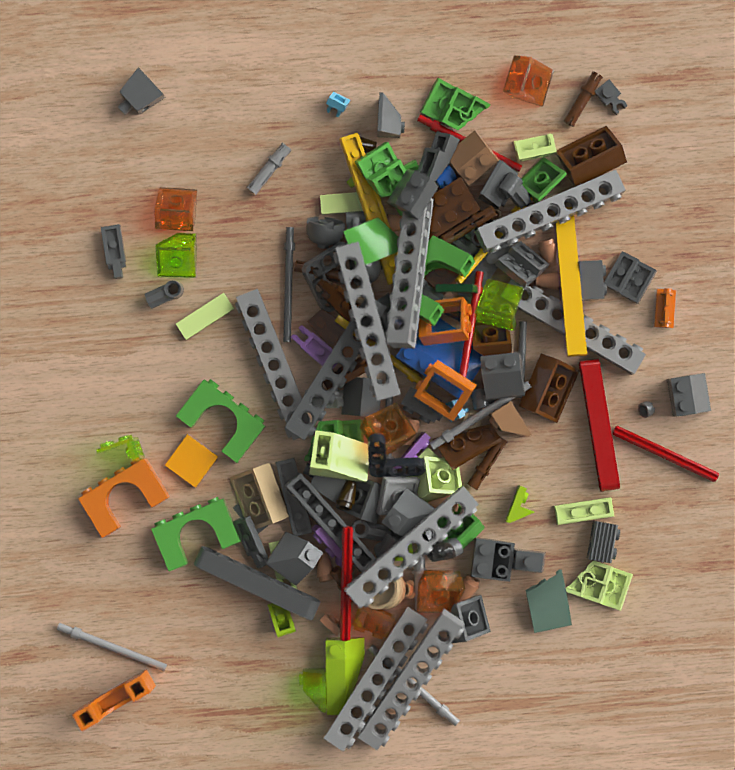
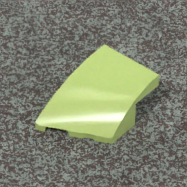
[566,560,633,611]

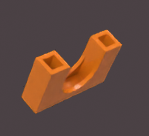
[78,457,170,538]
[72,669,156,732]

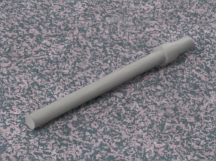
[430,381,531,449]
[57,623,167,671]
[368,644,460,726]

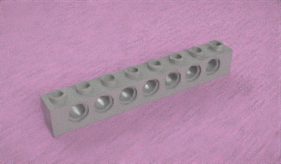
[475,170,626,253]
[385,198,434,348]
[333,242,400,400]
[500,278,646,375]
[235,289,311,440]
[344,486,479,608]
[324,607,428,751]
[358,609,464,750]

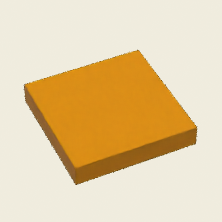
[165,434,219,488]

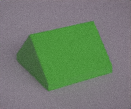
[521,157,567,203]

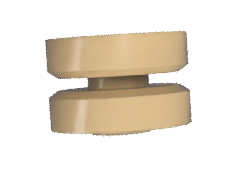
[363,569,406,610]

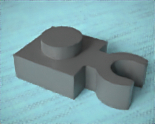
[595,79,627,115]

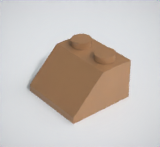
[450,130,499,186]
[488,401,532,437]

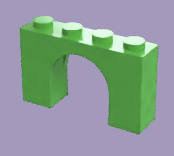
[401,235,475,326]
[176,379,266,463]
[151,497,241,571]

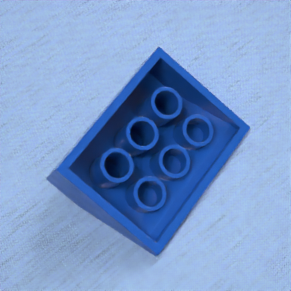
[396,318,483,399]

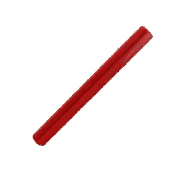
[612,426,719,482]
[340,526,353,641]

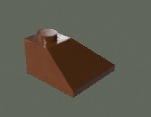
[472,318,512,356]

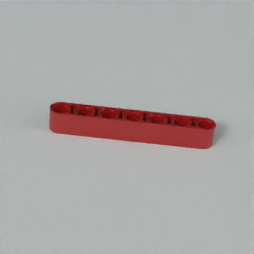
[579,358,620,492]

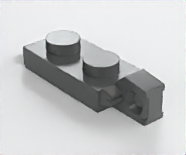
[101,224,126,279]
[233,516,268,568]

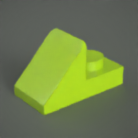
[505,485,534,523]
[268,603,296,638]

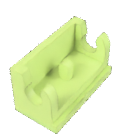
[513,134,557,162]

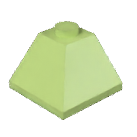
[418,457,462,502]

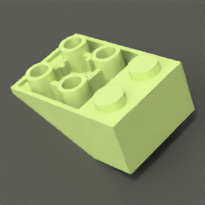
[309,430,369,482]

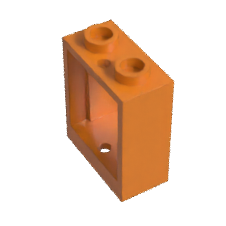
[419,297,472,346]
[414,360,477,421]

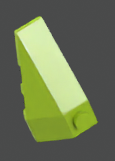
[326,637,365,715]

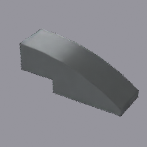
[417,132,460,182]

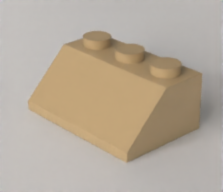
[229,463,289,529]

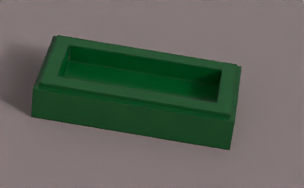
[435,284,478,293]

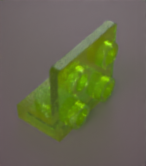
[475,279,524,331]
[96,435,145,462]

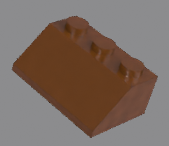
[556,125,627,187]
[519,353,580,423]

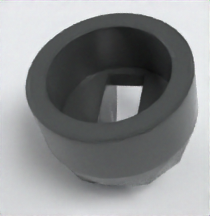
[638,401,655,418]

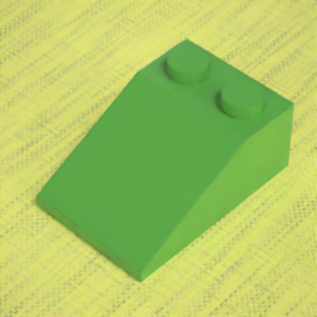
[427,502,485,549]

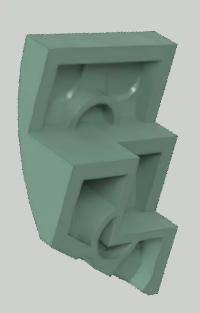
[526,570,572,633]

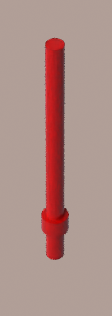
[417,114,523,172]
[459,271,484,378]

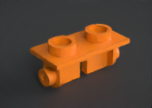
[654,288,676,328]

